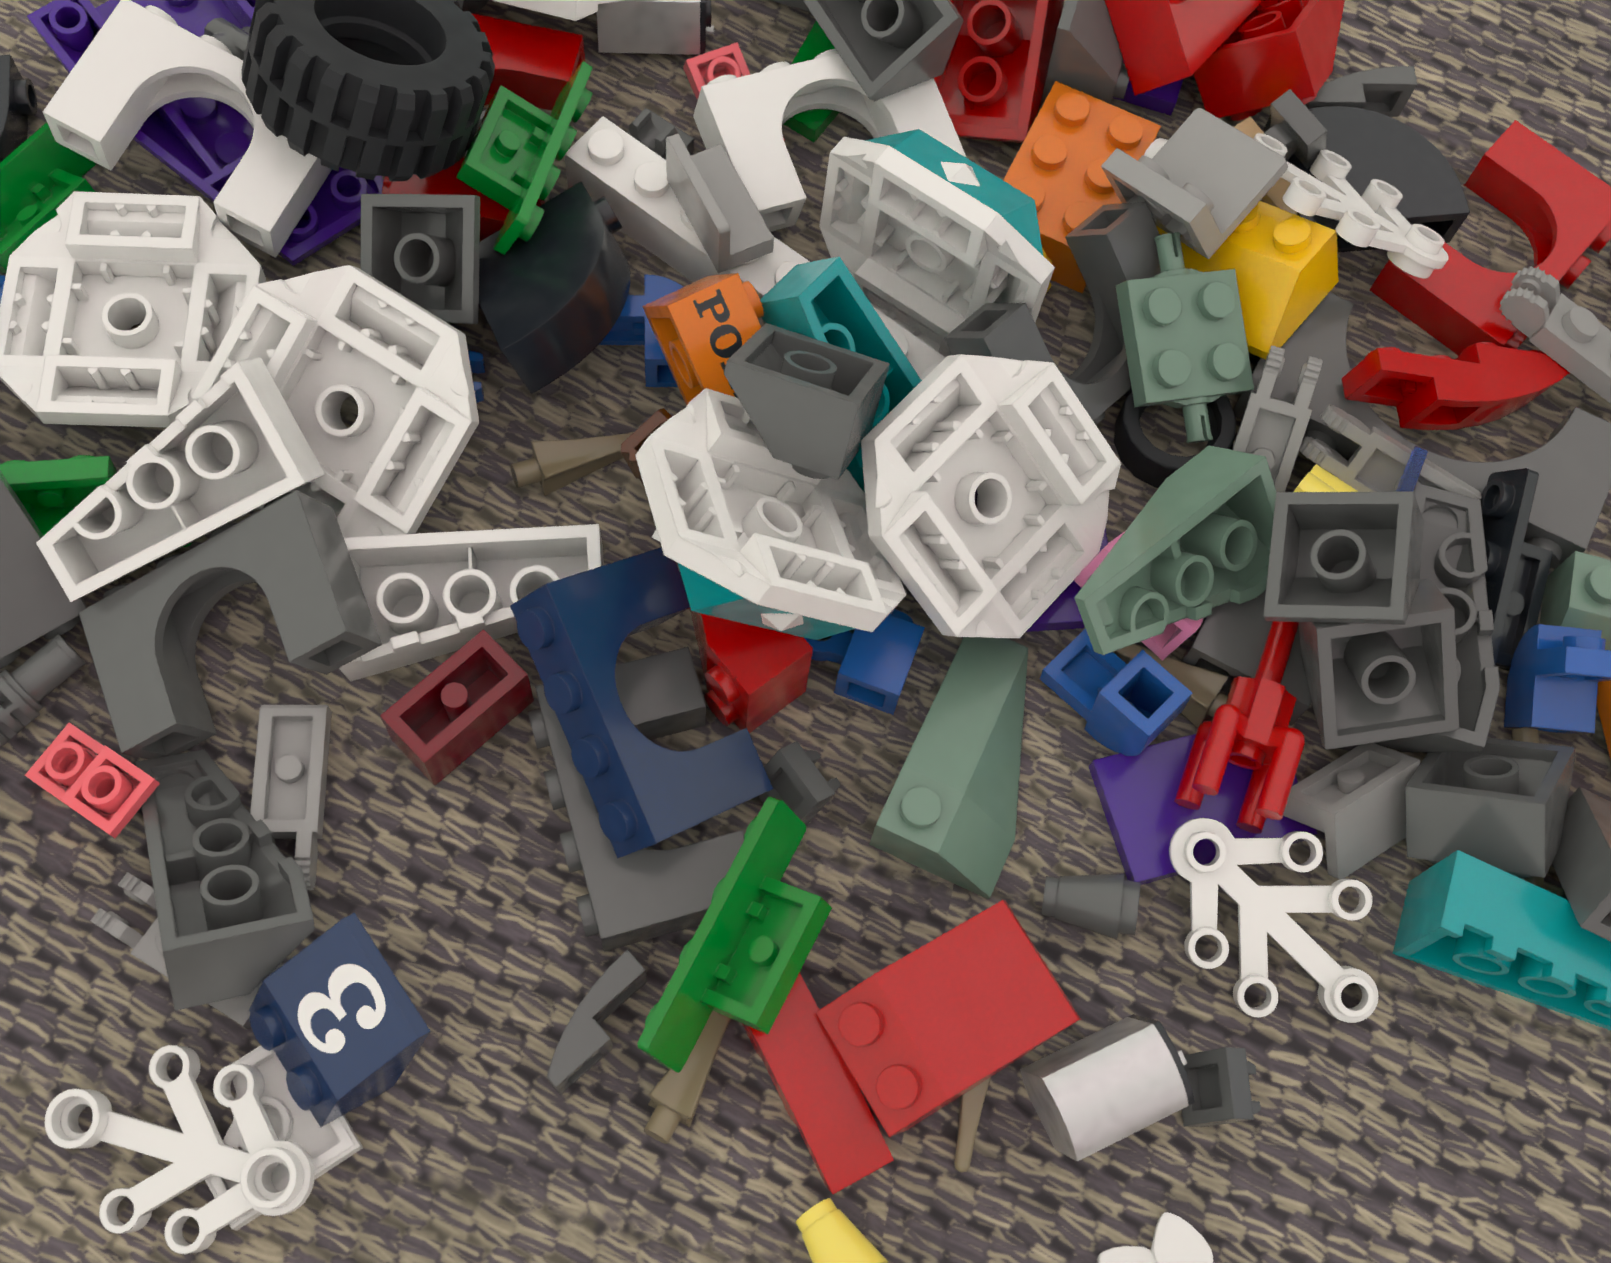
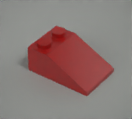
[934,0,1064,143]
[1194,0,1345,121]
[690,608,813,733]
[816,900,1081,1137]

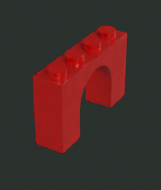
[382,13,585,241]
[1369,120,1611,356]

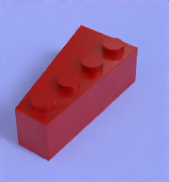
[1105,0,1263,96]

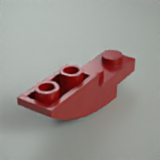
[1341,342,1570,430]

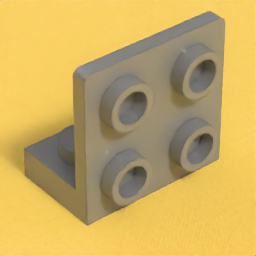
[1101,108,1288,259]

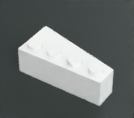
[36,357,325,602]
[339,524,604,681]

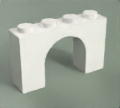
[43,0,332,258]
[693,49,966,232]

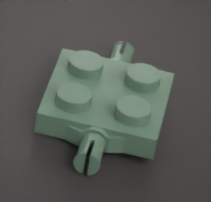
[1115,232,1254,444]

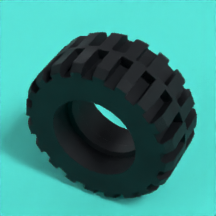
[241,0,495,182]

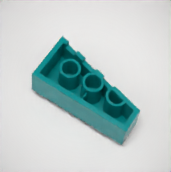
[760,256,922,492]
[1393,850,1611,1030]

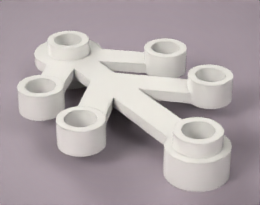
[1253,133,1449,278]
[1169,818,1378,1023]
[45,1045,315,1254]

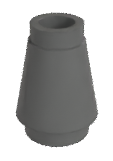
[1042,873,1141,940]

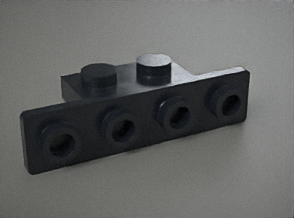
[1480,468,1553,671]

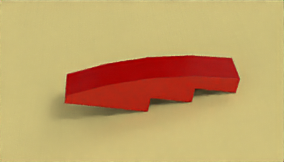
[742,972,894,1194]

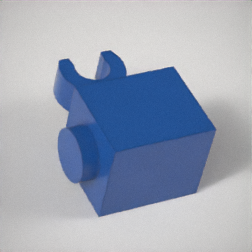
[805,609,925,715]

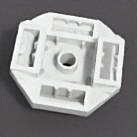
[819,129,1055,357]
[0,191,266,428]
[191,265,479,537]
[861,354,1121,639]
[635,388,906,640]

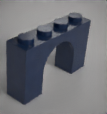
[510,547,773,858]

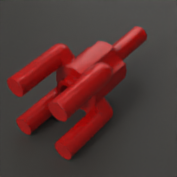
[1174,621,1305,834]

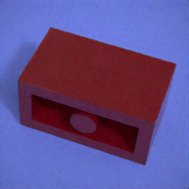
[380,629,534,786]

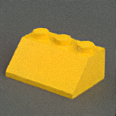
[1156,201,1339,360]

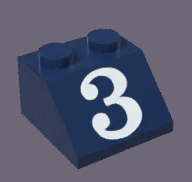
[249,913,431,1127]

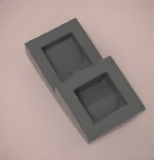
[1305,66,1417,117]
[547,949,647,1096]

